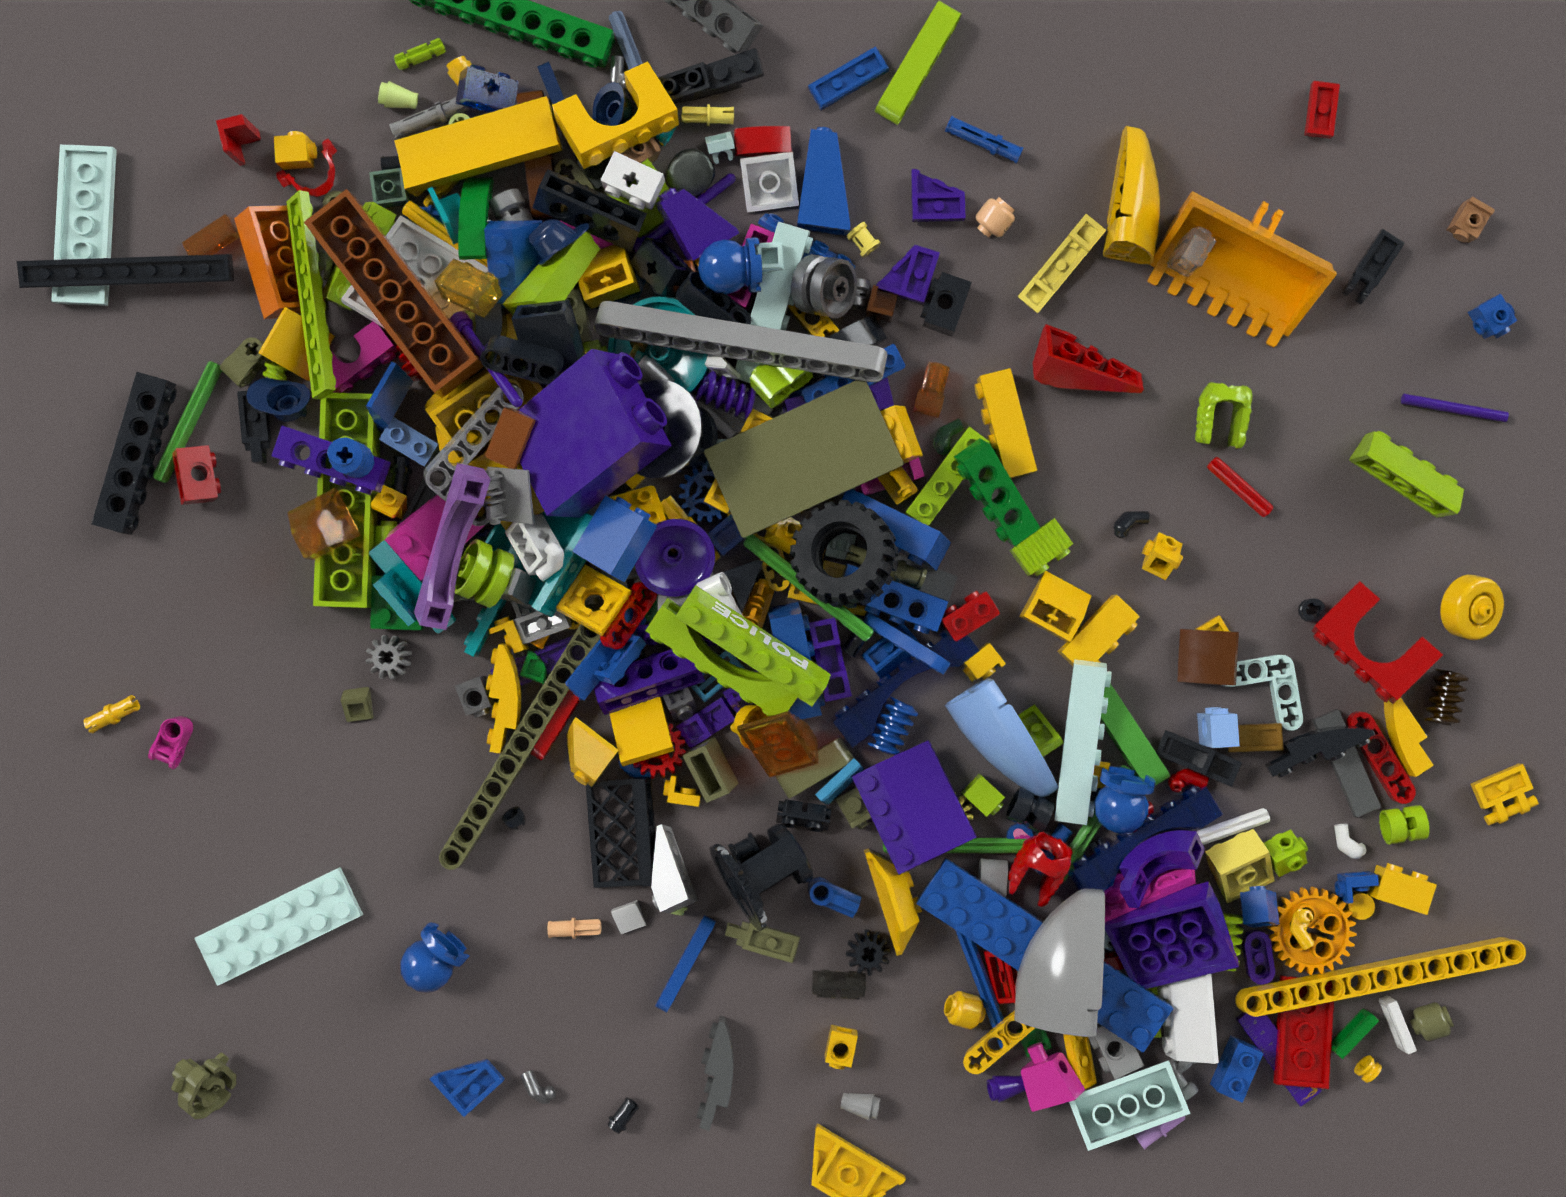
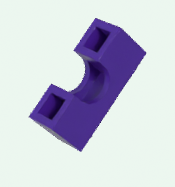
[809,618,852,702]

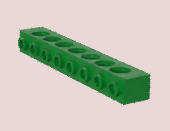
[409,0,616,68]

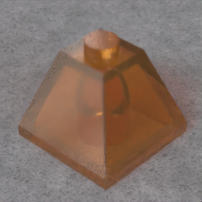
[287,488,361,560]

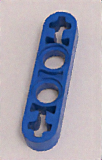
[863,612,951,675]
[655,915,716,1013]

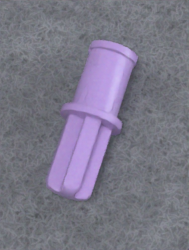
[1134,1116,1185,1150]

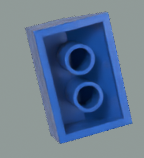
[484,220,543,308]

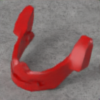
[276,139,337,197]

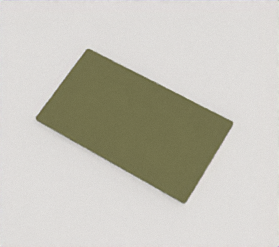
[704,380,904,538]

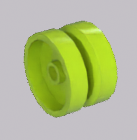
[454,539,514,608]

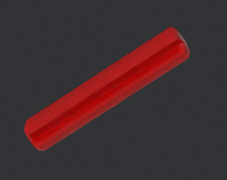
[1207,457,1274,517]

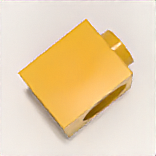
[825,1025,858,1070]

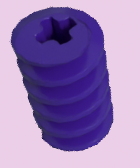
[695,371,756,421]

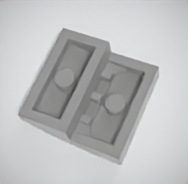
[511,602,572,644]

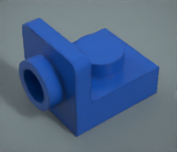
[1335,871,1379,904]

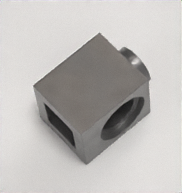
[455,676,494,718]

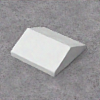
[740,152,799,213]

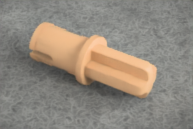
[547,917,602,939]

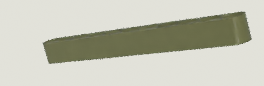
[439,624,600,870]

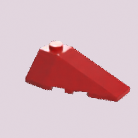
[1033,324,1144,393]

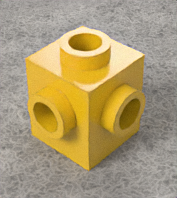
[1142,532,1183,580]

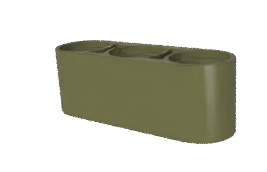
[775,736,853,799]

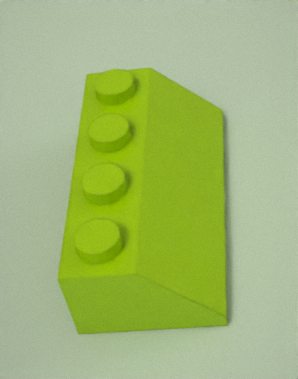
[1349,431,1464,518]

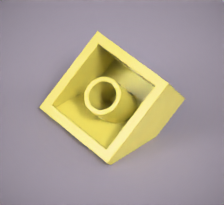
[1205,829,1275,903]

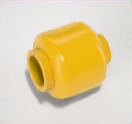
[944,991,986,1030]

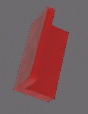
[216,114,261,166]

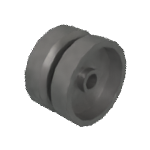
[791,254,857,318]

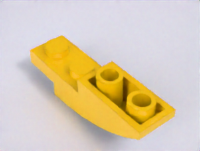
[486,643,521,754]

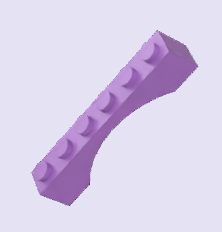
[414,463,491,630]

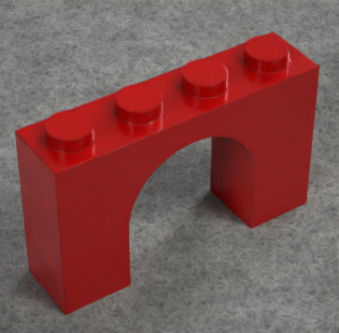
[1312,581,1443,704]

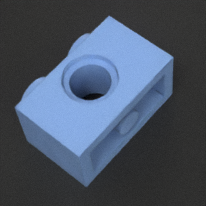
[1197,707,1240,748]

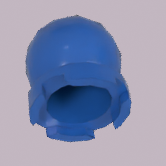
[698,238,762,294]
[1095,766,1156,834]
[400,922,469,993]

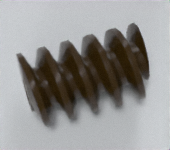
[1424,669,1469,726]

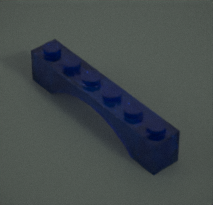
[833,629,980,748]
[1068,786,1223,891]

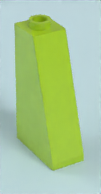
[503,232,600,315]

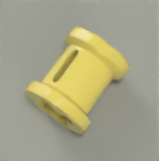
[847,222,881,258]

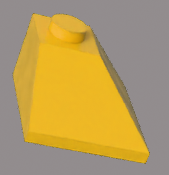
[566,717,618,787]

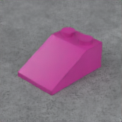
[385,495,485,580]

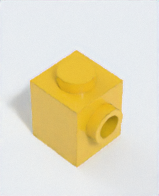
[274,131,317,170]

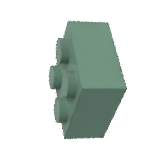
[369,168,410,208]

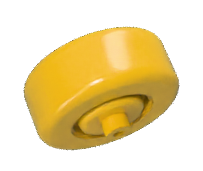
[1440,575,1504,640]

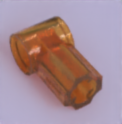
[913,362,950,418]

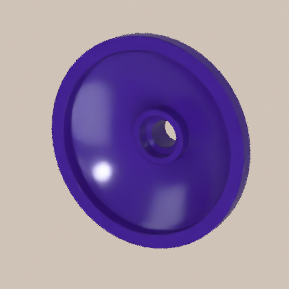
[635,519,715,597]

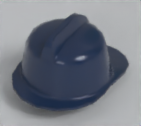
[592,82,633,126]
[529,220,589,265]
[246,377,311,422]

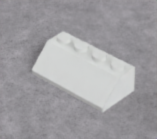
[1157,974,1219,1064]

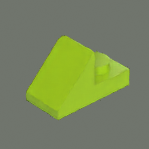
[1018,704,1064,757]

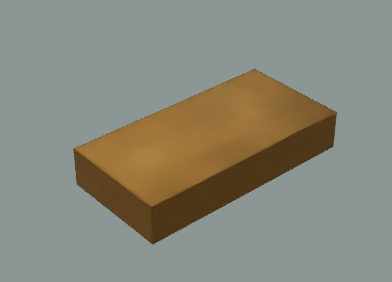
[1228,723,1283,752]

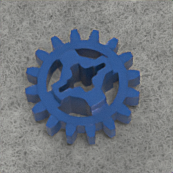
[679,465,730,523]

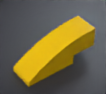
[1384,697,1434,777]

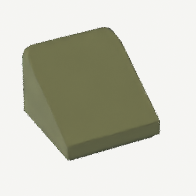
[340,687,374,722]

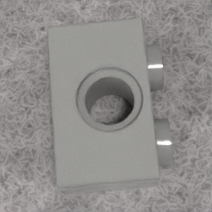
[1088,1023,1144,1080]

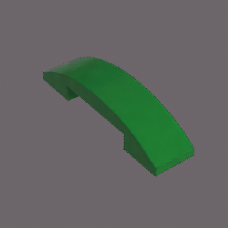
[458,177,494,260]

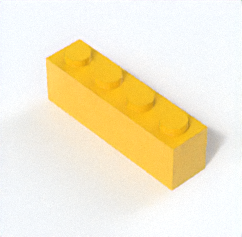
[974,368,1037,479]

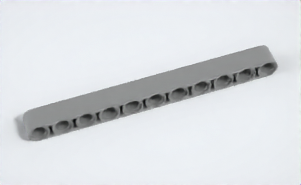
[593,301,888,382]

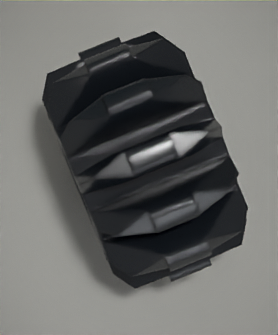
[846,929,891,976]

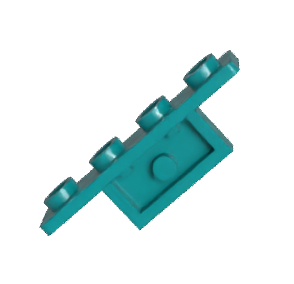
[369,540,456,634]

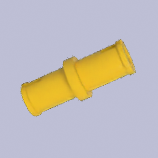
[83,695,140,733]

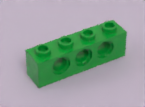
[954,438,1040,546]

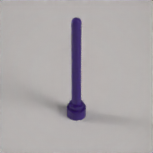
[632,173,736,254]
[450,311,523,407]

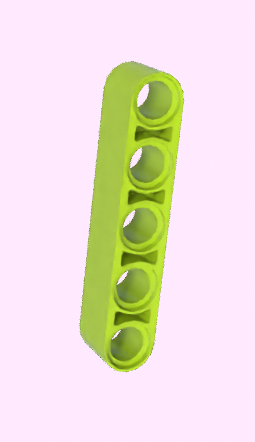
[874,1,962,125]

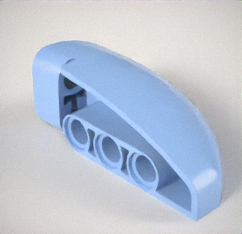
[945,678,1058,797]

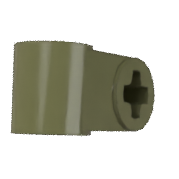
[220,337,270,388]

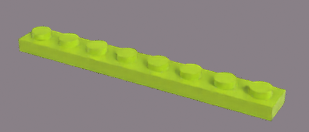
[286,190,336,400]

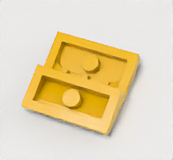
[258,307,335,381]

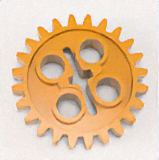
[1267,886,1357,975]

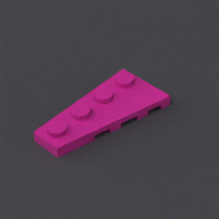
[1088,869,1196,922]

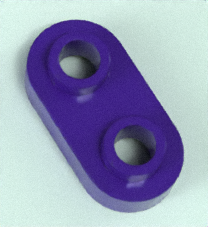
[1242,930,1275,985]

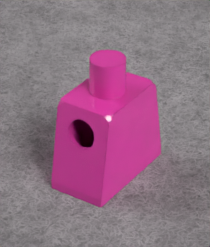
[1021,1042,1085,1112]

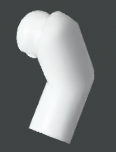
[535,542,564,581]
[1334,824,1366,859]

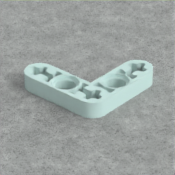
[1222,655,1303,731]

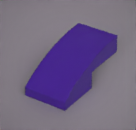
[676,696,736,749]

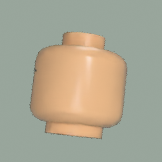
[976,197,1015,238]

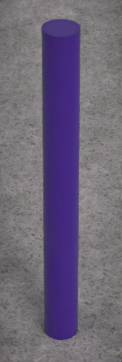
[1401,394,1509,422]

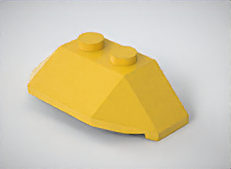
[864,849,922,956]

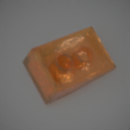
[737,711,819,778]

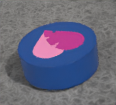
[1006,823,1033,839]

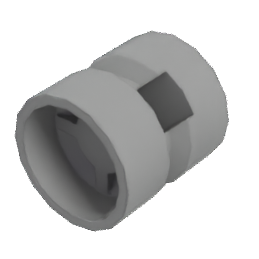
[489,189,534,221]

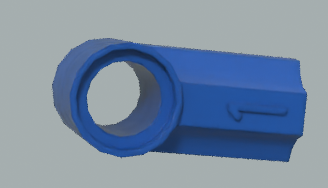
[808,877,862,918]

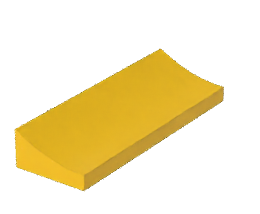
[394,96,563,194]

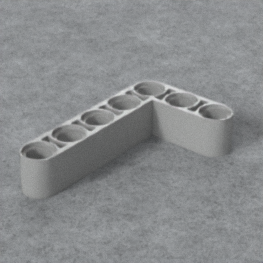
[423,383,524,526]

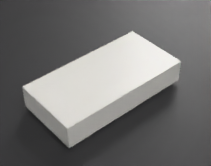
[1379,995,1417,1054]

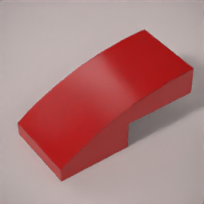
[734,126,792,157]

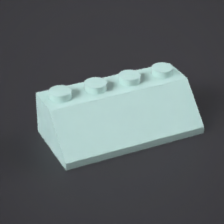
[1069,1060,1190,1151]

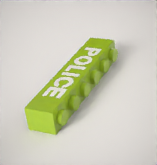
[675,585,831,707]

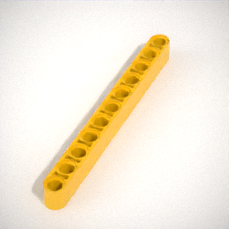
[1235,937,1526,1017]

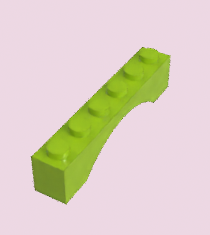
[645,598,798,721]

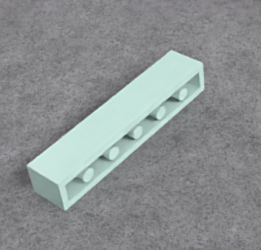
[735,222,813,383]
[1054,659,1112,825]

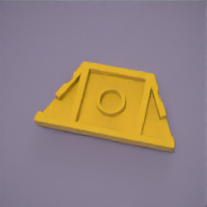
[811,1123,906,1197]

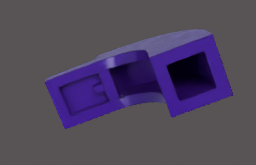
[1119,830,1205,909]

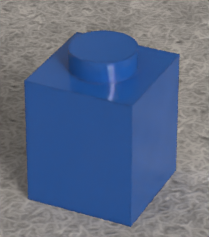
[1240,886,1280,928]

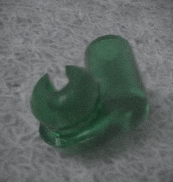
[933,418,964,455]

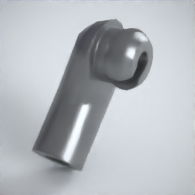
[610,56,629,94]
[521,1070,556,1104]

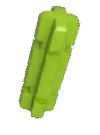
[394,38,446,70]

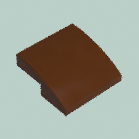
[1177,629,1239,685]

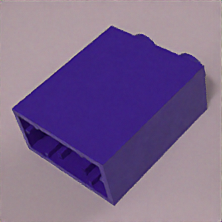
[519,349,672,518]

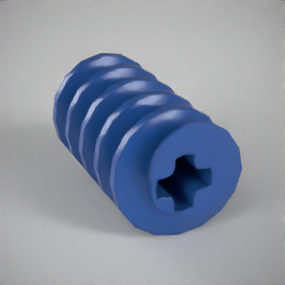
[327,437,374,478]
[867,696,918,755]

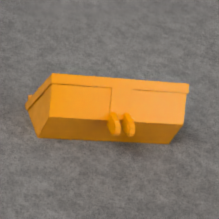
[1147,191,1337,348]

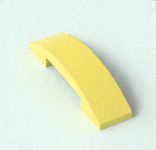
[1018,214,1106,314]

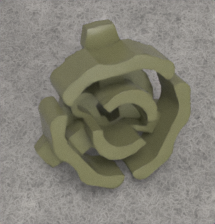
[171,1052,237,1120]

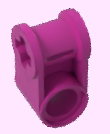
[148,716,193,769]

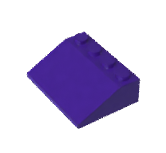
[852,740,977,874]
[1105,882,1239,989]

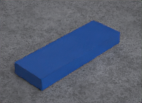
[808,46,889,110]

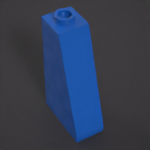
[797,127,850,236]

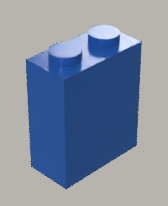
[572,495,657,582]

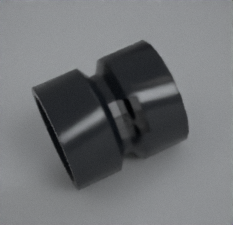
[1006,787,1055,833]

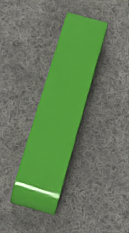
[1100,683,1170,786]

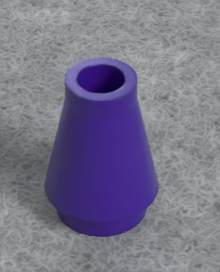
[987,1075,1026,1103]

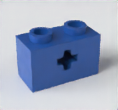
[1210,1035,1264,1103]

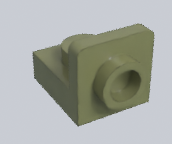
[835,786,872,829]

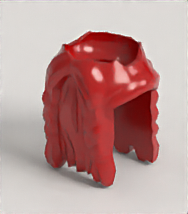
[1008,832,1072,907]

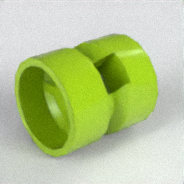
[1379,805,1429,845]

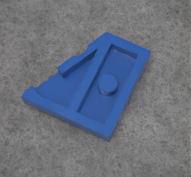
[430,1059,505,1117]

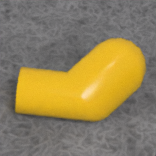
[1290,909,1315,950]

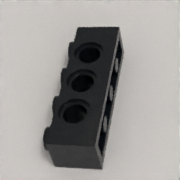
[532,169,647,252]

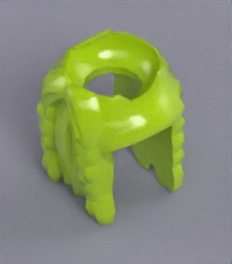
[1195,382,1253,449]

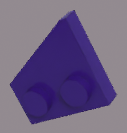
[911,169,966,222]
[876,245,940,304]

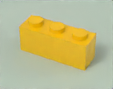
[1057,594,1140,666]

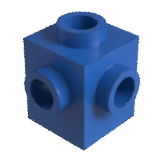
[1467,294,1518,339]

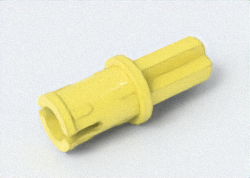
[681,104,734,126]

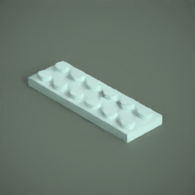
[51,144,117,306]
[194,867,363,986]

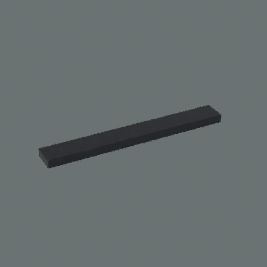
[17,254,234,288]

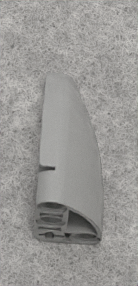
[1014,888,1105,1037]

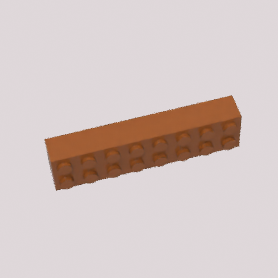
[304,189,484,398]

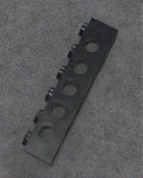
[91,371,177,535]

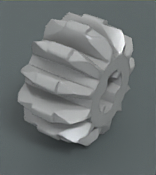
[366,635,412,680]

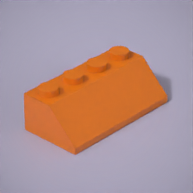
[234,205,324,319]

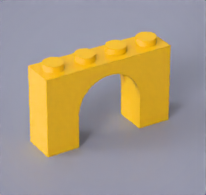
[552,61,679,169]

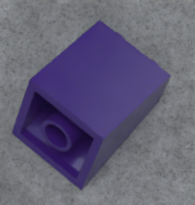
[655,187,739,261]

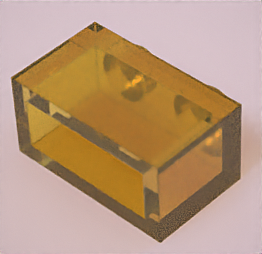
[434,258,503,318]

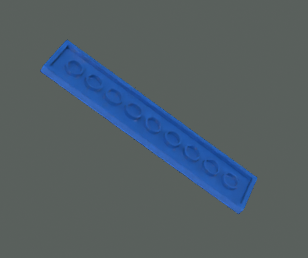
[916,858,1174,1053]

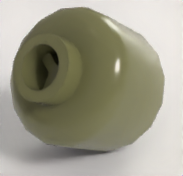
[1410,1002,1454,1042]

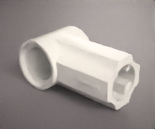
[696,572,744,617]

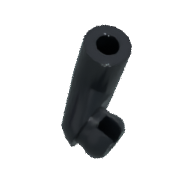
[1113,511,1149,538]

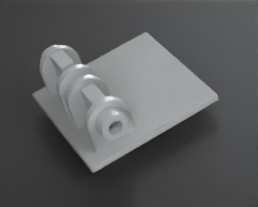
[484,467,535,525]

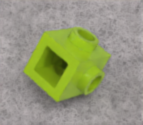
[1264,829,1308,877]

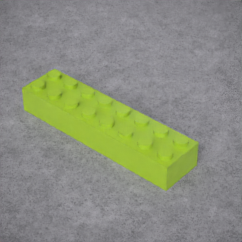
[313,393,381,608]

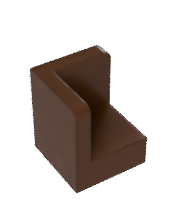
[865,285,898,322]

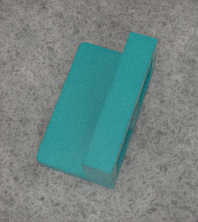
[428,187,460,245]

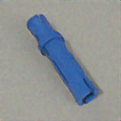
[945,116,1024,164]

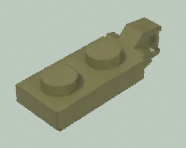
[725,921,801,963]

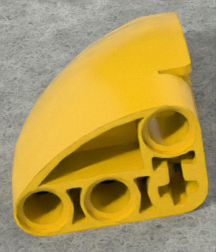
[1103,126,1160,264]

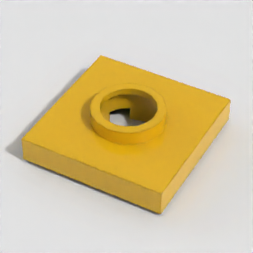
[556,564,631,636]

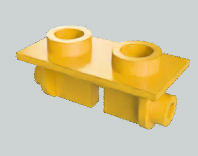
[877,466,919,505]

